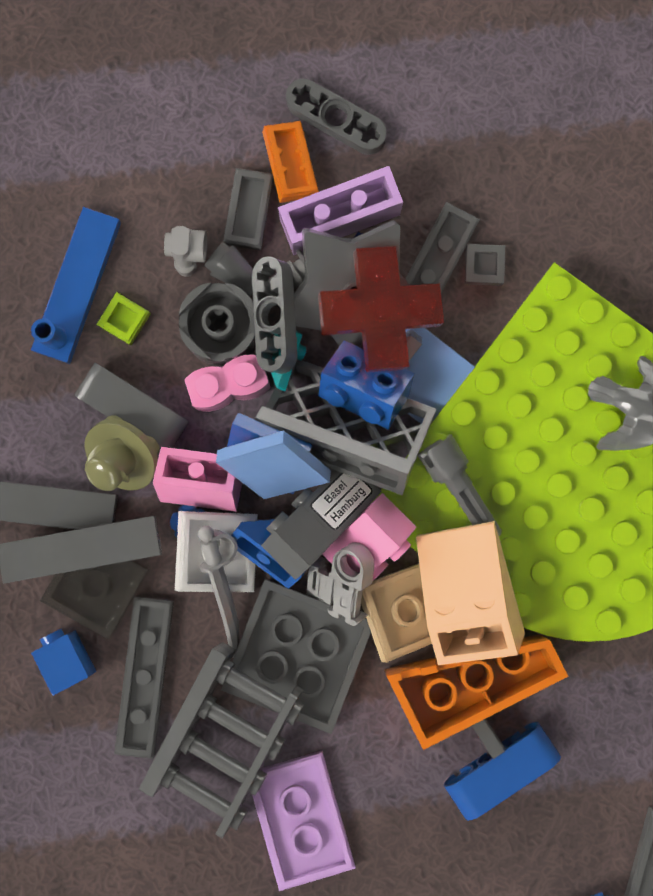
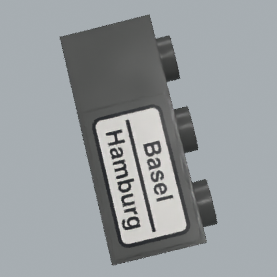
[261,468,382,580]

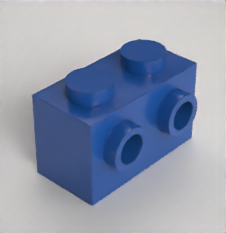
[319,340,415,430]

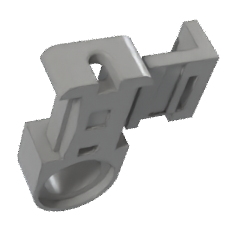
[306,543,374,626]

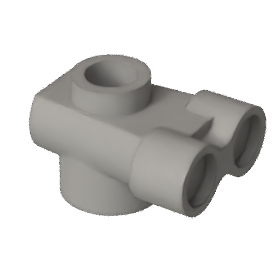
[164,226,207,277]

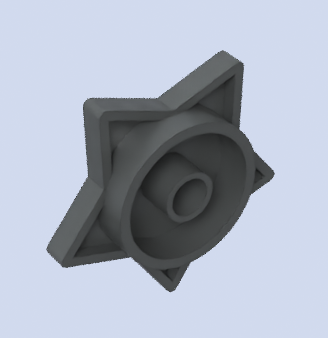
[280,220,428,351]

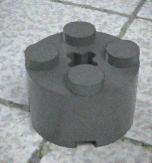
[179,283,256,368]

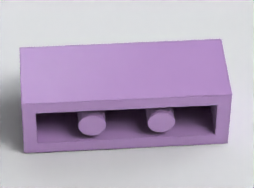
[278,166,403,255]

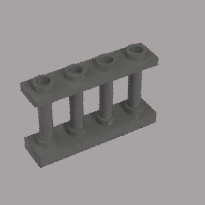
[139,642,304,838]

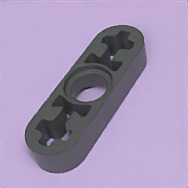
[286,79,386,155]
[252,256,297,374]

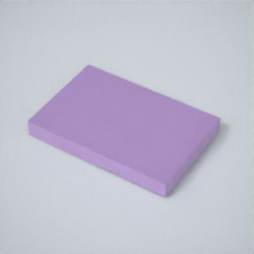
[252,750,355,891]

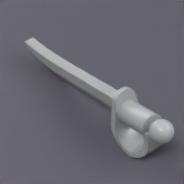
[198,526,240,658]

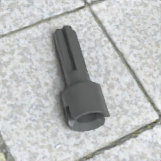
[417,434,502,536]

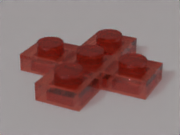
[318,246,444,372]

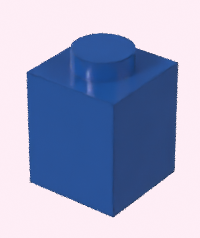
[31,628,97,696]

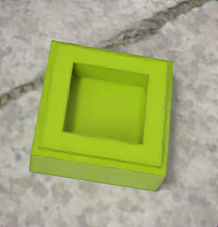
[96,292,151,345]

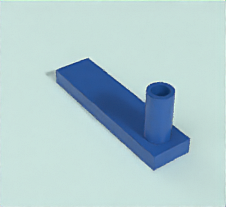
[31,207,121,364]

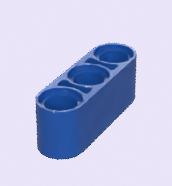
[444,722,561,821]

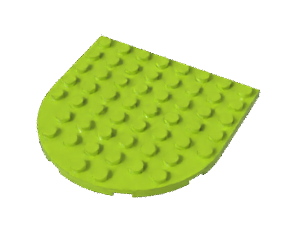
[371,262,653,642]

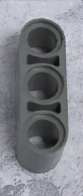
[74,363,189,449]

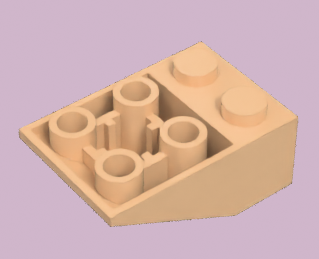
[416,521,525,665]

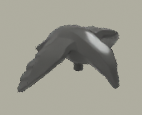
[588,356,653,451]

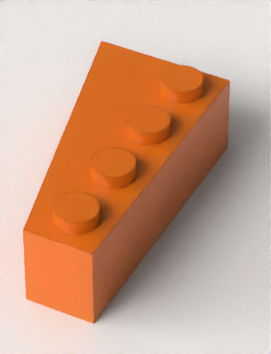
[384,634,569,750]

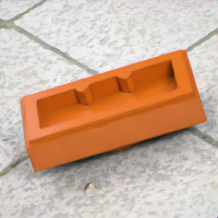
[262,121,319,203]

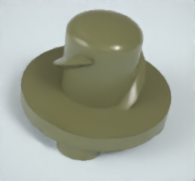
[85,415,160,491]

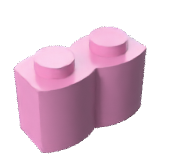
[185,355,271,412]

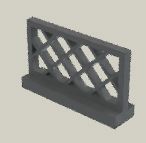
[255,360,436,495]

